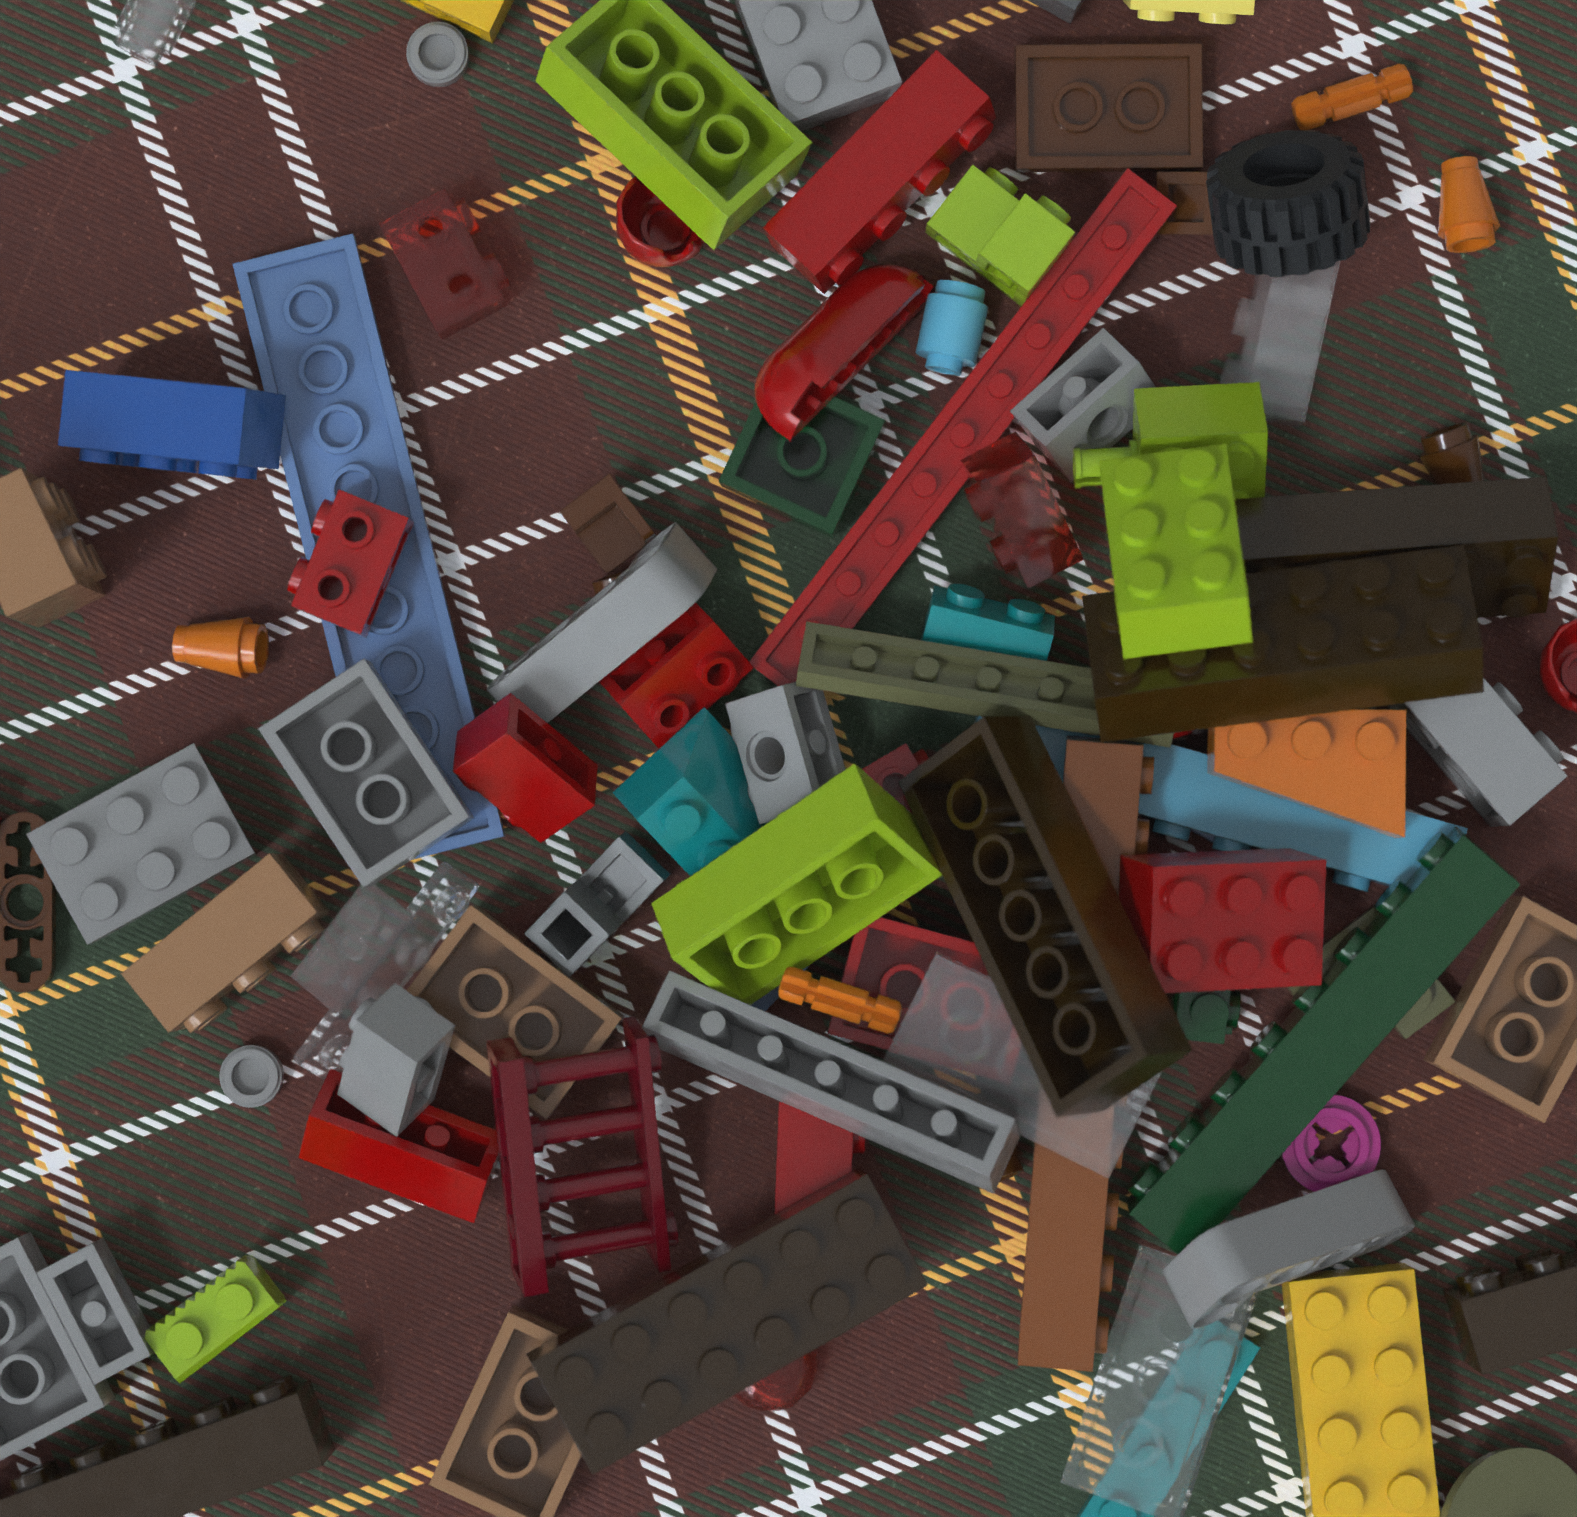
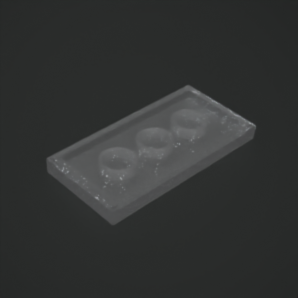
[882,951,1162,1178]
[1060,1245,1258,1517]

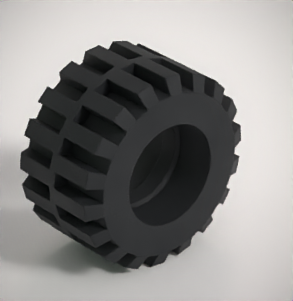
[1206,130,1371,277]

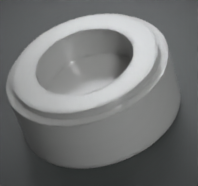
[406,22,470,87]
[219,1045,284,1108]

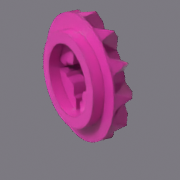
[1282,1095,1381,1192]

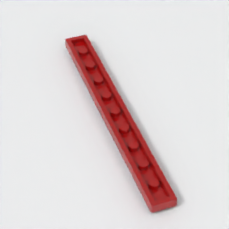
[749,168,1177,686]

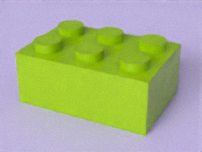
[1099,444,1253,659]

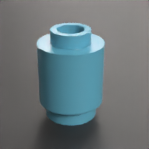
[915,280,988,376]

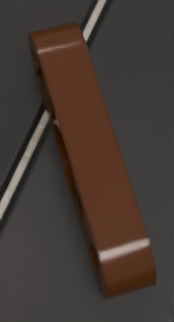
[0,812,56,993]

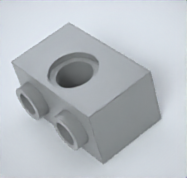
[1010,328,1156,483]
[725,682,846,824]
[36,1237,154,1385]

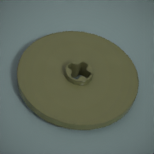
[1440,1447,1577,1517]

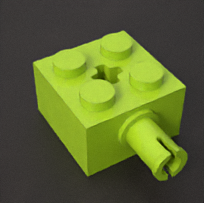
[1072,382,1268,499]

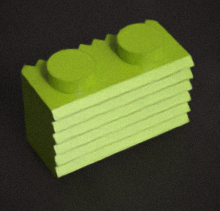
[145,1255,287,1383]

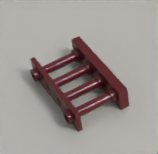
[486,1016,678,1297]

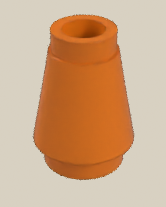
[1438,156,1500,253]
[172,617,269,679]

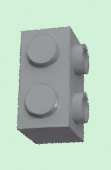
[337,983,455,1137]

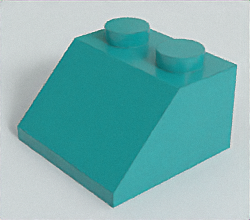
[613,707,769,876]

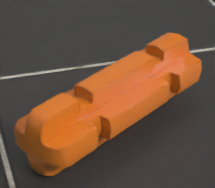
[1292,63,1413,131]
[778,967,902,1034]

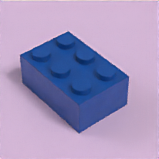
[58,370,286,480]

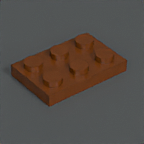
[1014,44,1203,172]

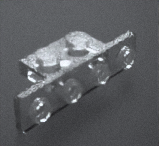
[291,862,479,1080]

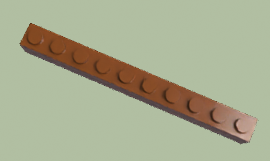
[1017,735,1154,1372]

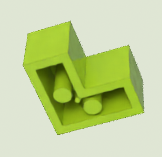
[925,165,1075,306]

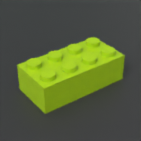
[535,0,812,250]
[651,763,942,1005]

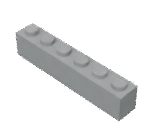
[642,971,1020,1194]

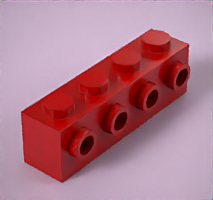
[763,50,996,294]

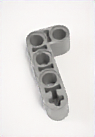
[487,522,717,723]
[1162,1170,1415,1329]

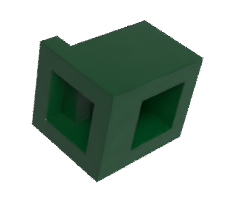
[1171,990,1241,1044]

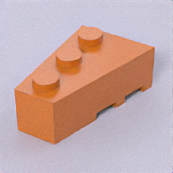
[1207,709,1406,838]

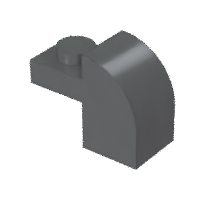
[524,831,670,977]

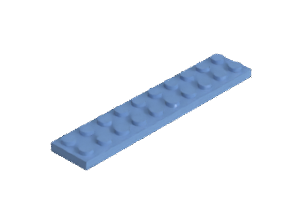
[233,234,505,860]

